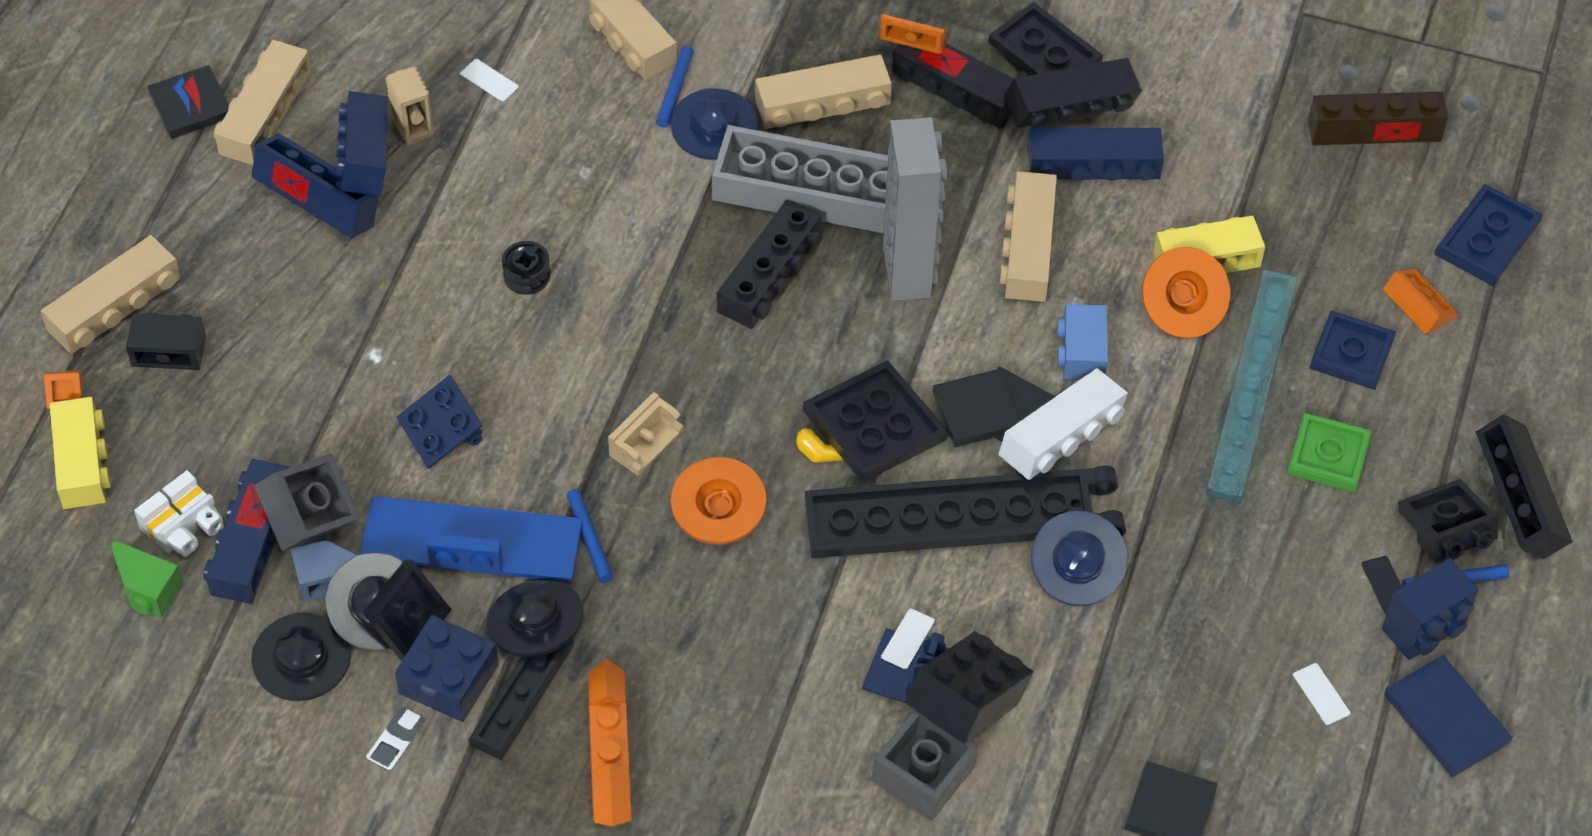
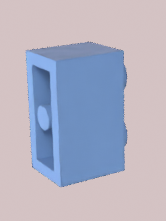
[1057,304,1108,380]

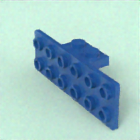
[359,496,582,582]

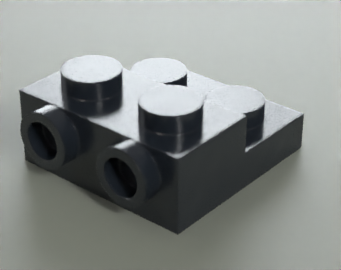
[1398,479,1498,562]

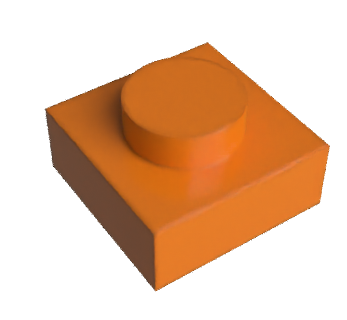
[44,370,83,409]

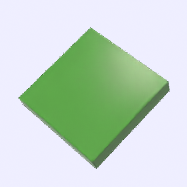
[1287,412,1372,493]

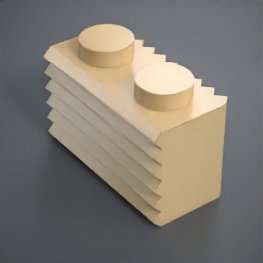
[385,67,434,145]

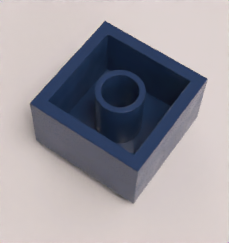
[1382,558,1478,660]
[395,615,499,722]

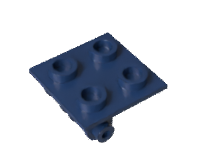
[396,375,483,469]
[862,628,949,703]

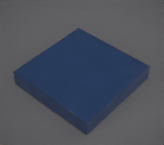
[1309,311,1396,390]

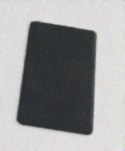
[1361,556,1402,615]

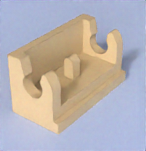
[608,392,684,476]

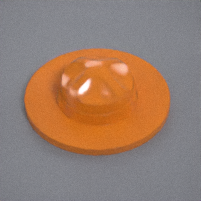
[1142,247,1230,338]
[671,457,766,544]

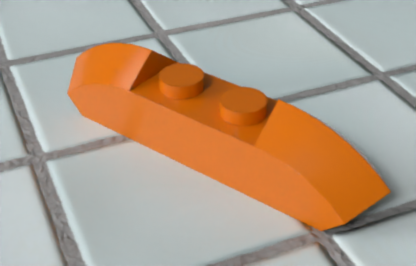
[588,658,632,826]

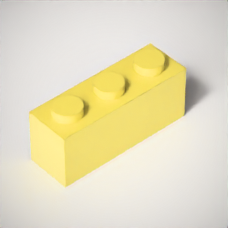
[1153,215,1265,273]
[50,397,111,509]

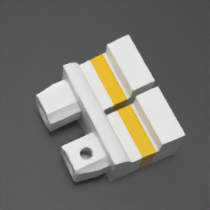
[134,470,224,557]

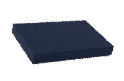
[1434,184,1543,286]
[1384,655,1513,778]

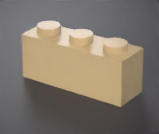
[589,0,677,81]

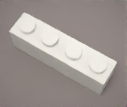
[998,368,1128,480]

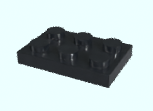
[988,1,1103,75]

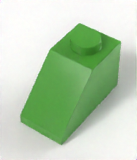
[111,540,183,618]

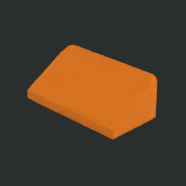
[880,14,948,54]
[1383,269,1458,334]

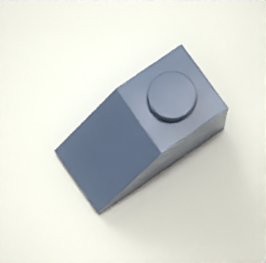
[290,540,358,603]

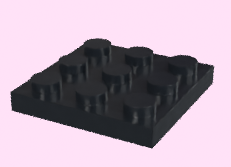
[802,360,949,483]

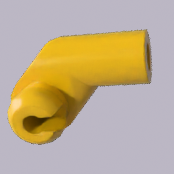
[796,428,844,463]

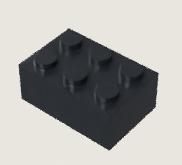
[905,631,1034,744]

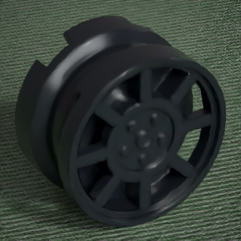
[502,241,551,295]

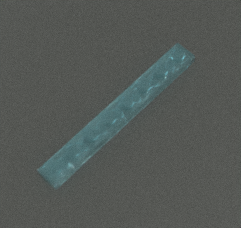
[1206,270,1297,504]

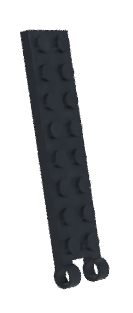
[804,465,1126,558]

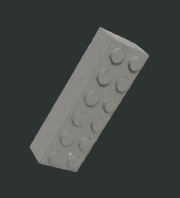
[883,117,947,301]
[712,125,888,233]

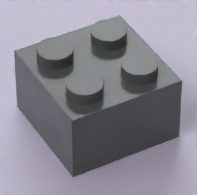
[254,453,360,551]
[871,709,979,821]

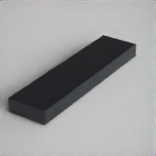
[468,639,574,761]

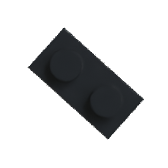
[126,313,206,370]

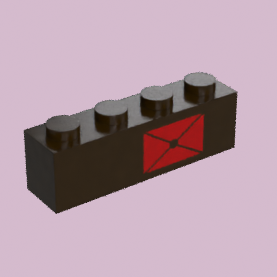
[1308,92,1448,145]

